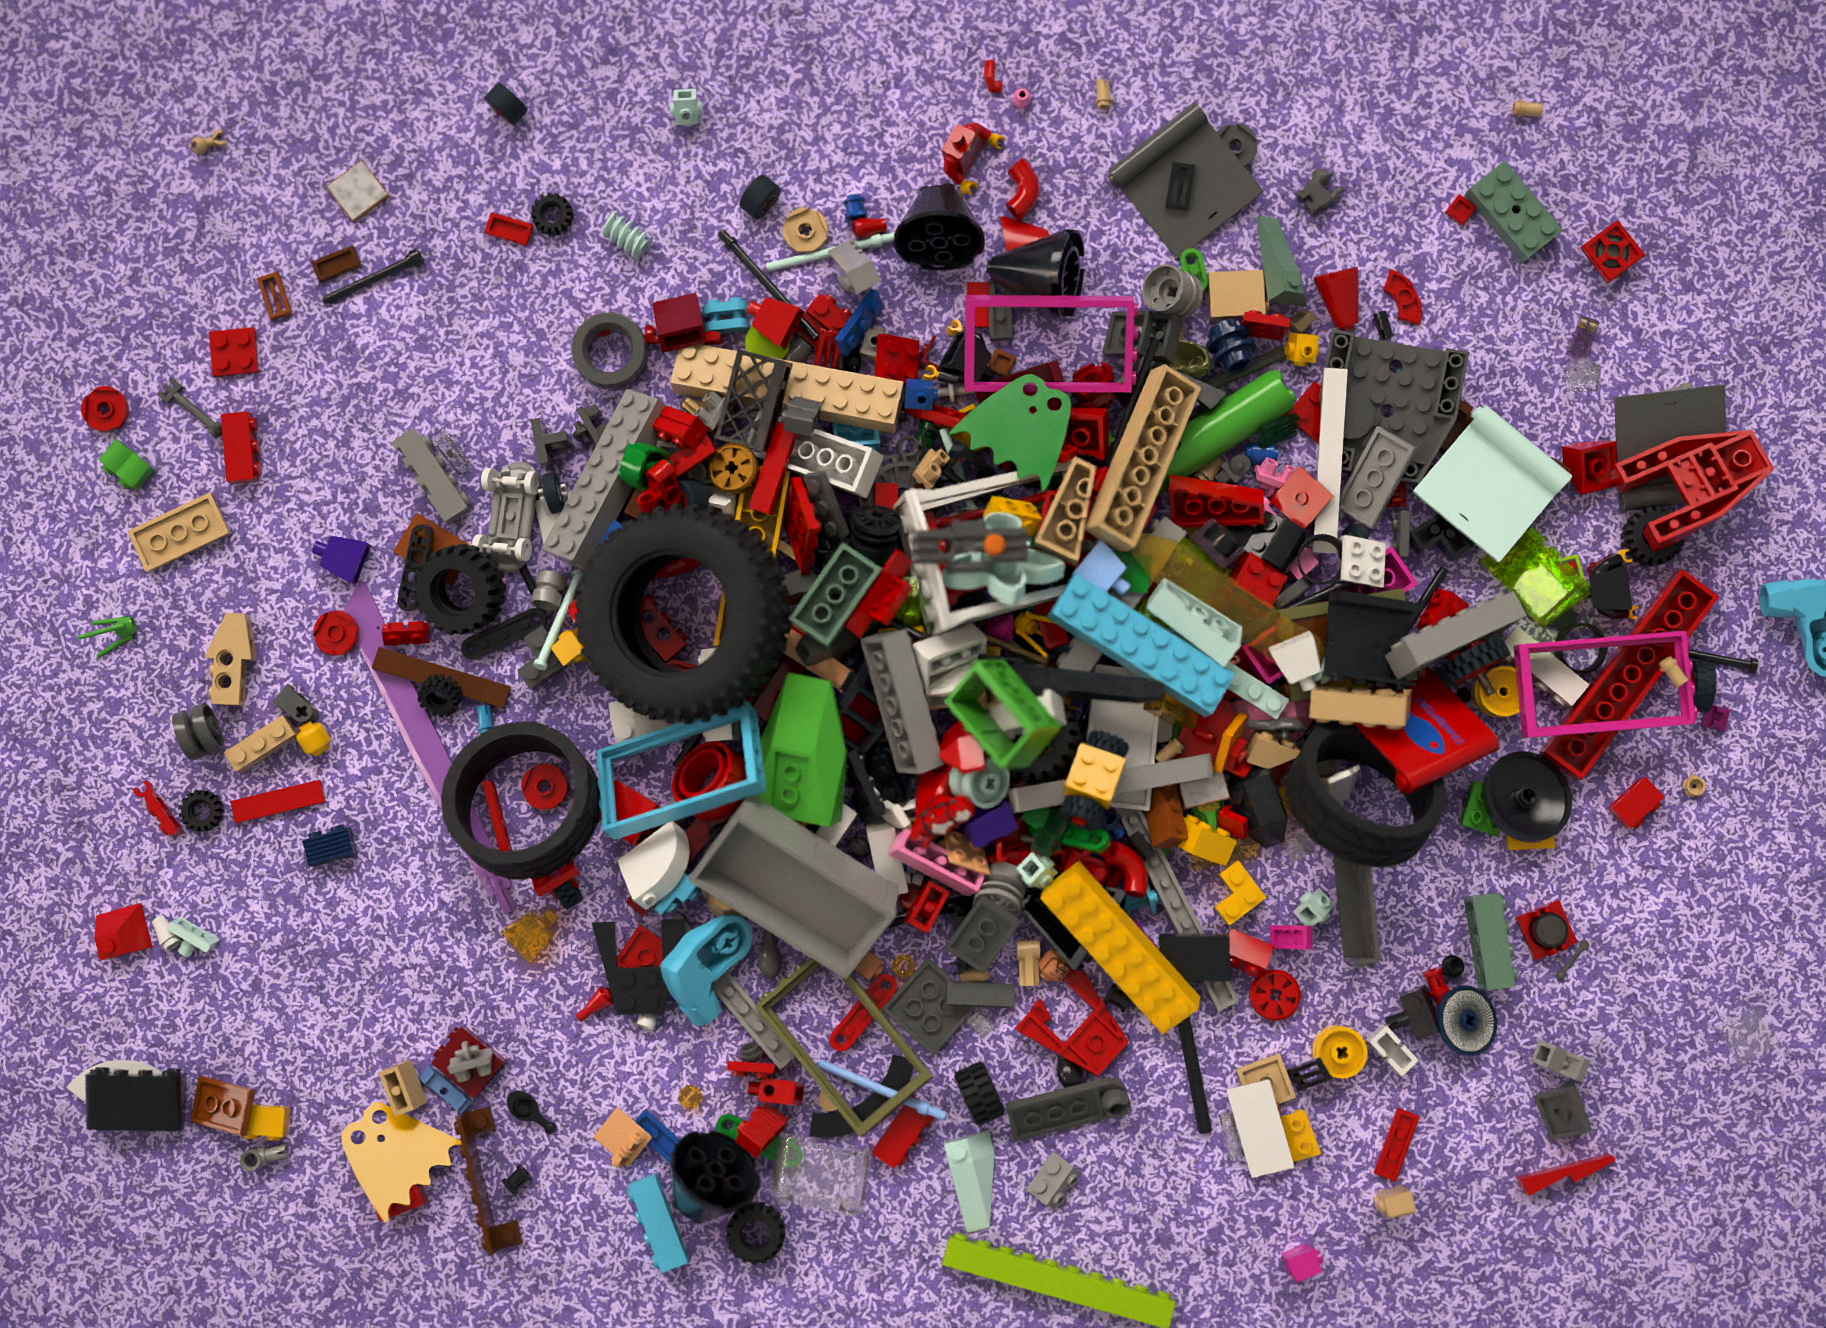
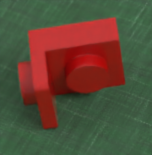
[1225,737,1254,779]

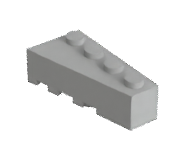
[391,428,471,525]

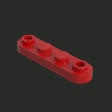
[830,974,897,1051]

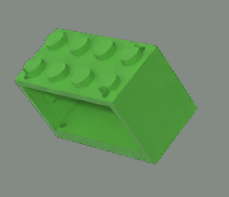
[945,660,1062,769]

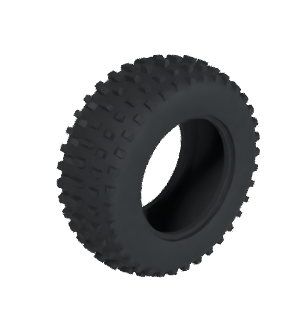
[575,503,792,724]

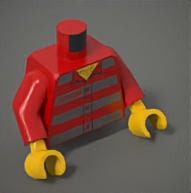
[942,122,1006,195]

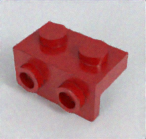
[1416,588,1469,630]

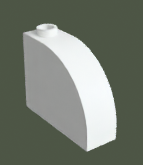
[617,821,690,910]

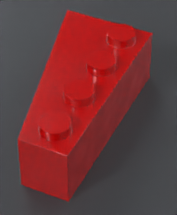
[1029,407,1109,460]
[1169,474,1265,528]

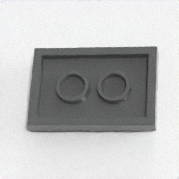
[945,894,1021,973]

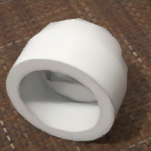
[636,1014,656,1031]

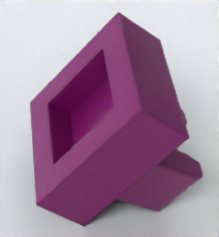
[1700,705,1730,732]

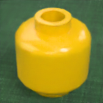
[296,721,331,756]

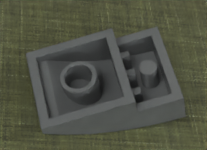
[1102,311,1183,363]

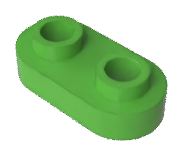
[1180,248,1208,291]

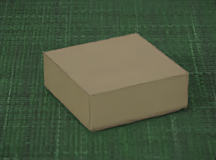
[1289,309,1317,333]

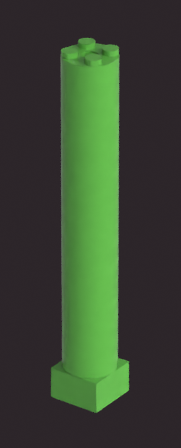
[1031,370,1297,549]

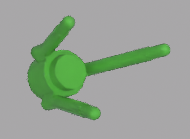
[77,615,137,658]

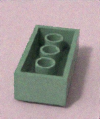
[1465,161,1563,264]
[789,543,882,650]
[1463,893,1518,991]

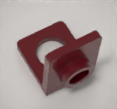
[918,335,940,373]

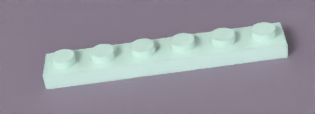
[1167,626,1289,719]

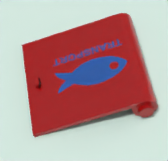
[1353,667,1499,794]

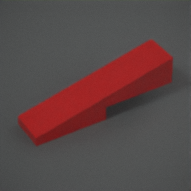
[1516,1153,1616,1196]

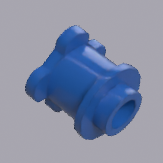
[843,194,868,221]

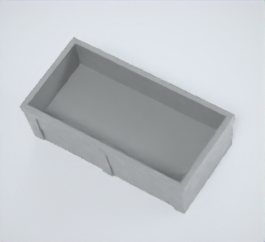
[688,795,899,979]

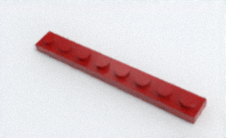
[905,403,1078,463]

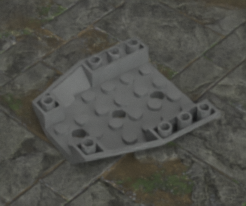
[1319,329,1470,484]

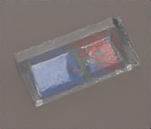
[432,429,472,477]

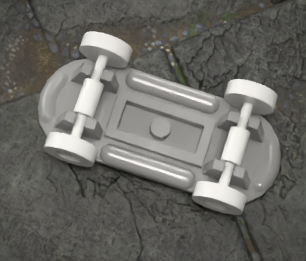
[472,462,541,573]

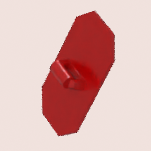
[1173,698,1236,771]

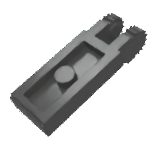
[989,278,1012,341]

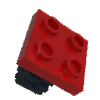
[532,859,583,910]

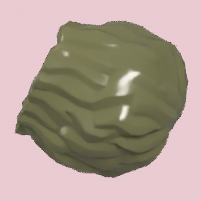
[1167,340,1212,380]

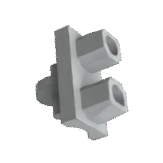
[693,391,731,431]
[448,1041,493,1082]

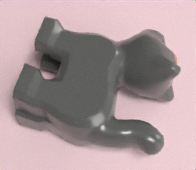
[1295,168,1344,217]

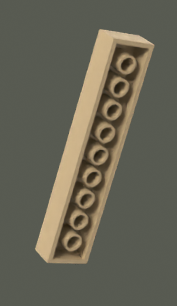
[670,344,904,434]

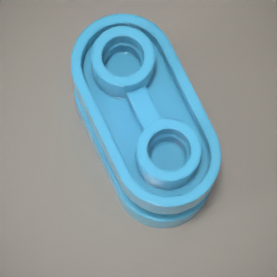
[703,297,750,334]

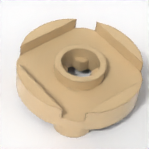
[783,207,828,254]

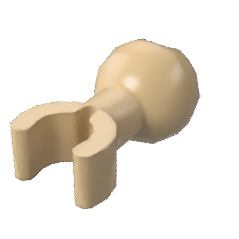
[190,130,227,154]

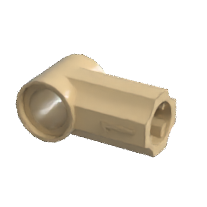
[1016,940,1040,986]

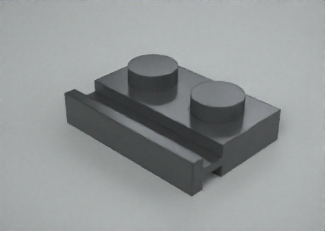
[1390,511,1410,561]

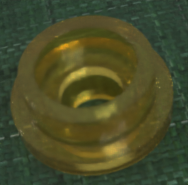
[892,954,915,978]

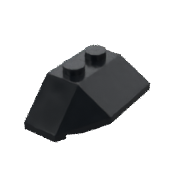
[1227,765,1288,848]

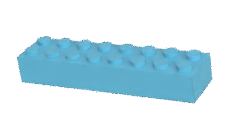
[1046,573,1235,717]

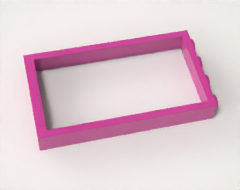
[964,295,1139,392]

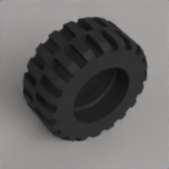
[413,544,507,635]
[1008,695,1084,784]

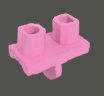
[1254,457,1296,497]

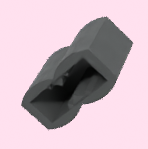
[781,396,822,437]

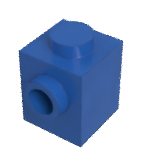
[904,378,938,410]

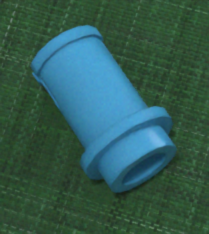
[476,705,495,734]

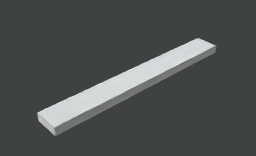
[1312,368,1348,554]

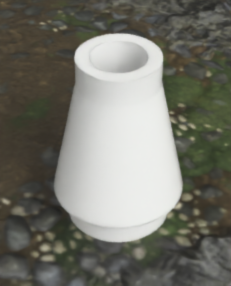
[151,915,182,951]

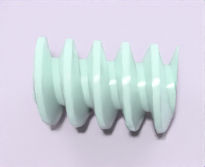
[602,211,653,259]

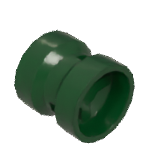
[914,420,941,449]

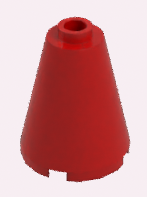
[1314,267,1359,331]

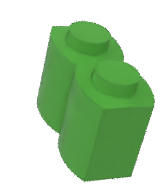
[98,439,155,490]

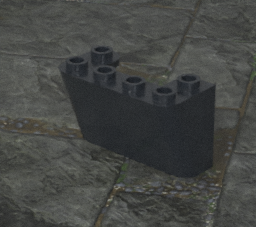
[85,1067,187,1131]

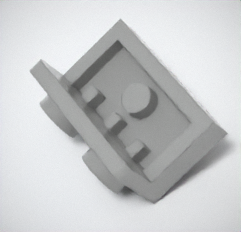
[1026,1152,1081,1210]

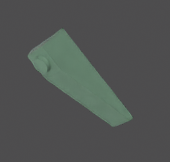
[1257,216,1307,306]

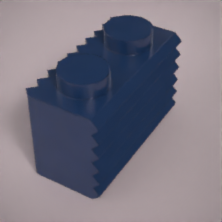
[302,825,358,867]

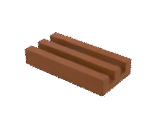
[257,271,293,321]

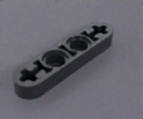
[397,524,434,611]

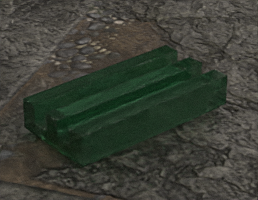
[1257,413,1299,449]

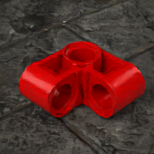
[637,459,681,514]

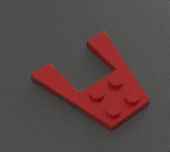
[1014,969,1129,1076]

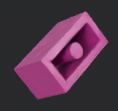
[1281,1243,1323,1282]

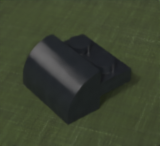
[1243,511,1309,574]

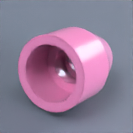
[1013,88,1031,109]

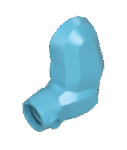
[1759,579,1826,677]
[660,914,753,1026]

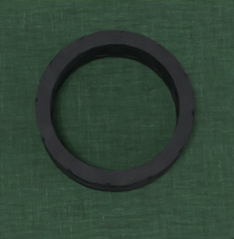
[1285,720,1447,867]
[441,721,601,880]

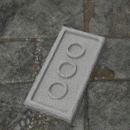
[1339,426,1418,529]

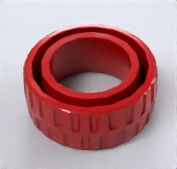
[672,741,748,821]

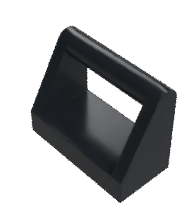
[941,440,996,499]

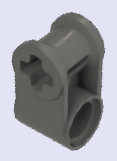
[273,684,319,723]

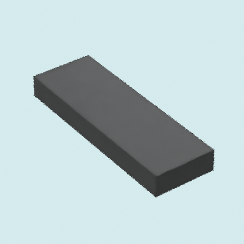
[945,981,1015,1009]

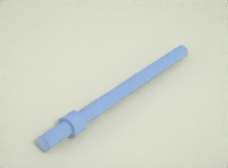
[818,1059,948,1121]

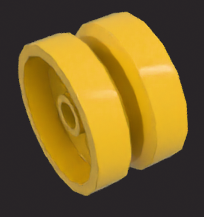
[1472,666,1520,718]
[1312,1025,1367,1078]

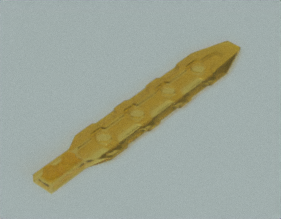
[1130,532,1368,692]

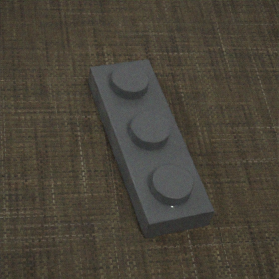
[803,471,850,538]

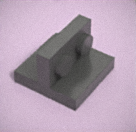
[530,418,573,471]
[1534,1081,1592,1140]

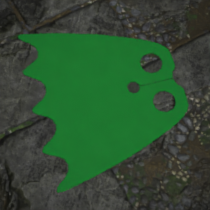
[950,374,1071,491]

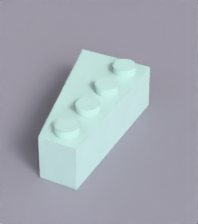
[1147,578,1242,667]

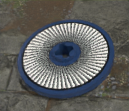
[1437,986,1497,1056]

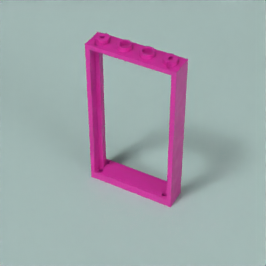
[1513,631,1697,738]

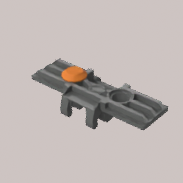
[912,520,1028,574]

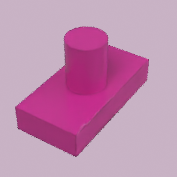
[1270,925,1313,949]

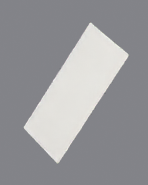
[1227,1080,1295,1178]

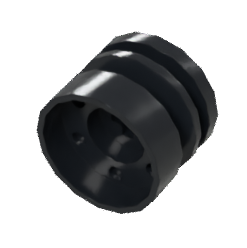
[849,505,901,564]

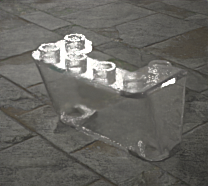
[769,1132,872,1217]

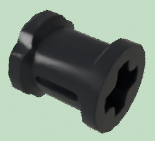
[1103,984,1131,1013]
[502,1164,533,1195]

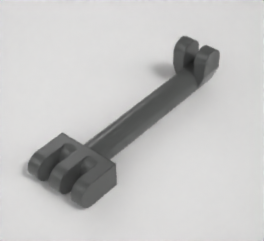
[156,377,222,438]

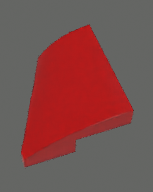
[1000,216,1049,251]

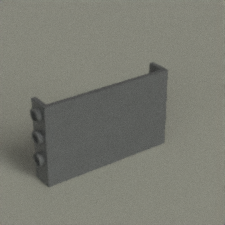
[1333,853,1381,968]

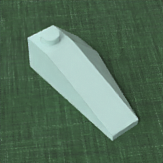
[944,1130,995,1233]

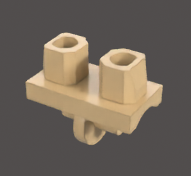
[912,448,950,490]

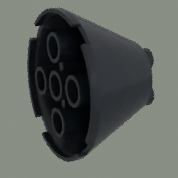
[894,183,985,271]
[671,1130,760,1224]

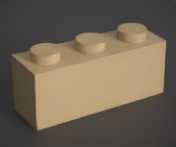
[224,715,299,773]

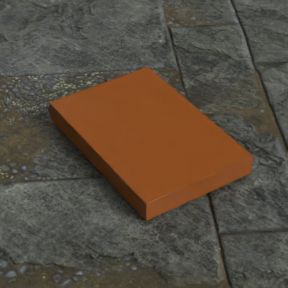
[393,513,471,587]
[190,1076,256,1136]

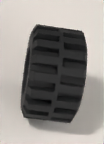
[1620,506,1685,567]
[955,1061,1005,1126]
[726,1202,786,1265]

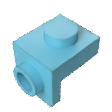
[1122,884,1159,914]

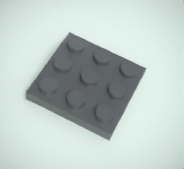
[882,957,976,1056]

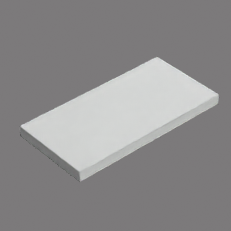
[1086,664,1161,811]

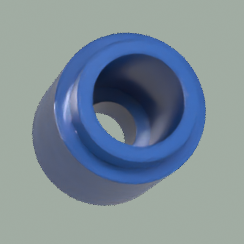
[1245,442,1278,465]

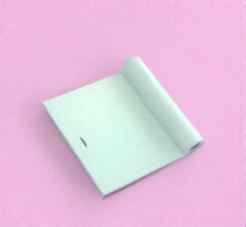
[1412,405,1573,563]

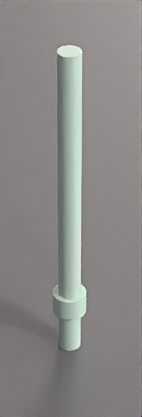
[766,232,895,272]

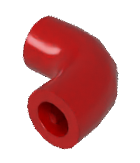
[1006,158,1040,221]
[1104,841,1148,898]

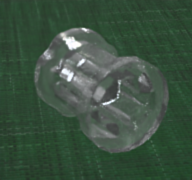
[965,1008,996,1039]

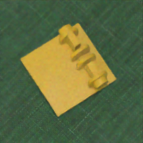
[1281,1109,1321,1162]

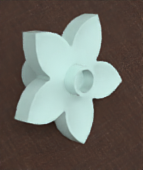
[942,512,1065,606]

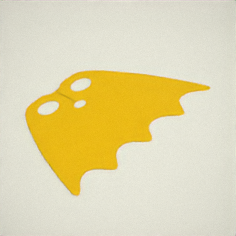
[341,1102,462,1223]

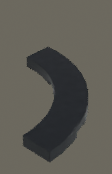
[809,1055,913,1137]

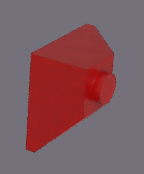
[1562,441,1617,495]
[94,903,153,961]

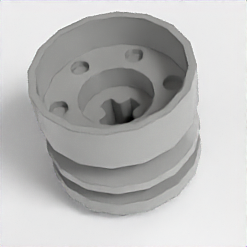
[1142,264,1203,319]
[972,862,1027,918]

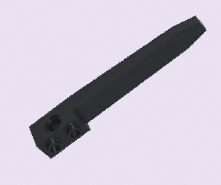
[977,654,1165,704]

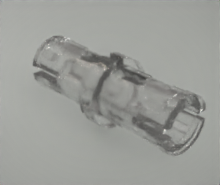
[1218,1111,1244,1161]

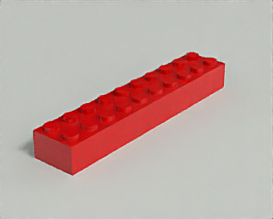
[1538,569,1720,781]

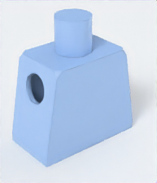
[1072,540,1131,596]

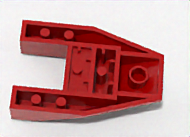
[1610,430,1775,553]

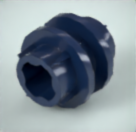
[1206,319,1256,374]

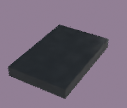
[1159,934,1231,981]

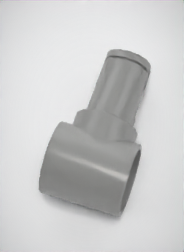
[240,1144,289,1171]

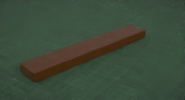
[371,647,511,709]

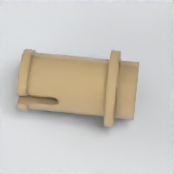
[1095,79,1113,110]
[1512,99,1543,118]
[1659,656,1688,687]
[1155,738,1184,762]
[960,969,990,983]

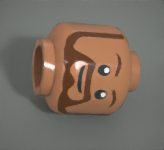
[1038,948,1072,983]

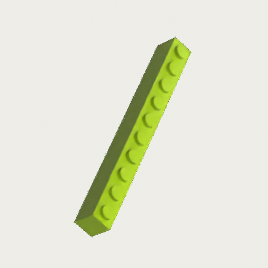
[942,1232,1176,1328]

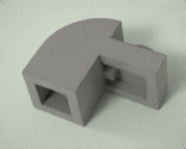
[1531,1040,1591,1082]

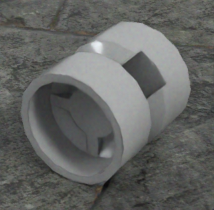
[531,570,567,611]

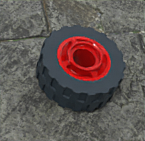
[1690,661,1717,713]

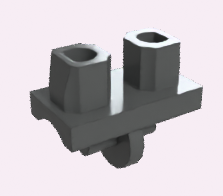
[572,404,607,445]
[1215,454,1251,484]

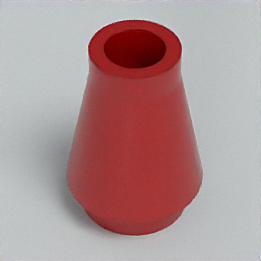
[853,217,887,240]

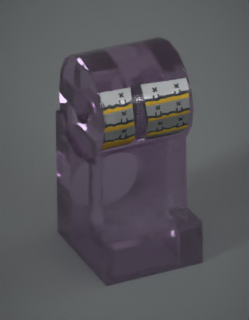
[1564,315,1599,361]

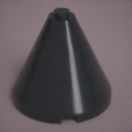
[987,229,1085,322]

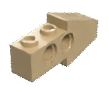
[205,613,256,706]

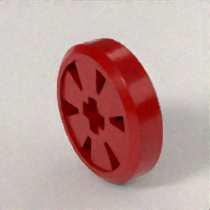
[1249,969,1301,1021]

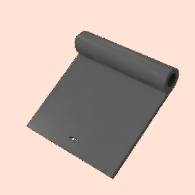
[1107,102,1264,259]
[1614,384,1726,511]

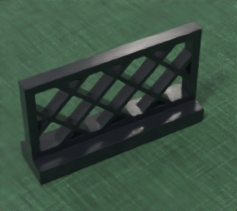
[715,349,793,452]

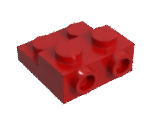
[794,293,853,356]

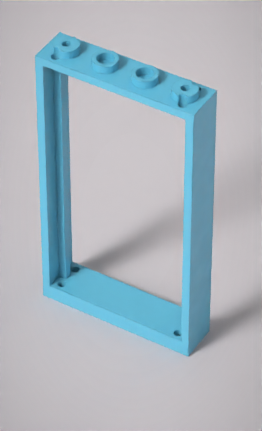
[596,701,767,840]

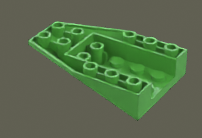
[756,673,847,827]

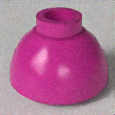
[984,612,1015,643]

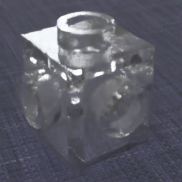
[1565,357,1601,393]

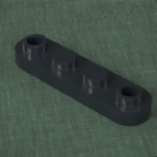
[461,608,548,660]

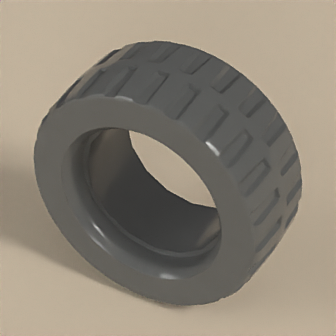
[571,312,649,390]

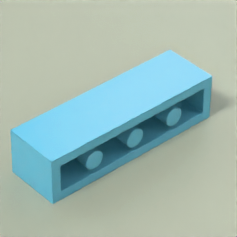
[627,1172,690,1273]

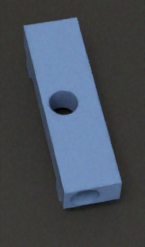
[419,1065,473,1114]

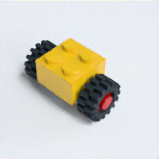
[1059,730,1129,831]

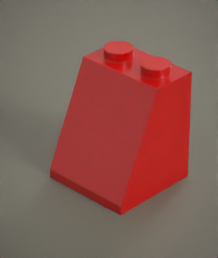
[598,779,663,846]

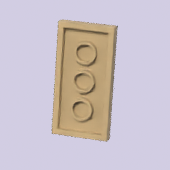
[127,492,231,573]

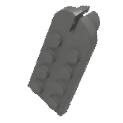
[1005,1078,1131,1142]

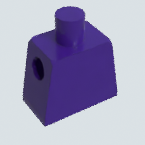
[312,536,371,585]

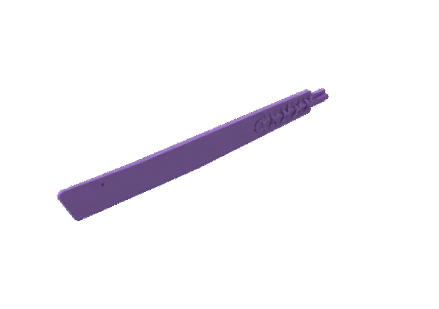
[343,581,517,915]

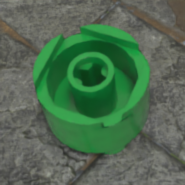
[618,442,673,491]

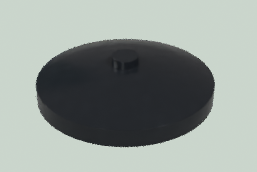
[1482,751,1572,843]

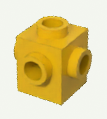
[1284,332,1319,366]

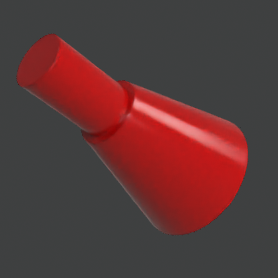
[576,986,614,1022]

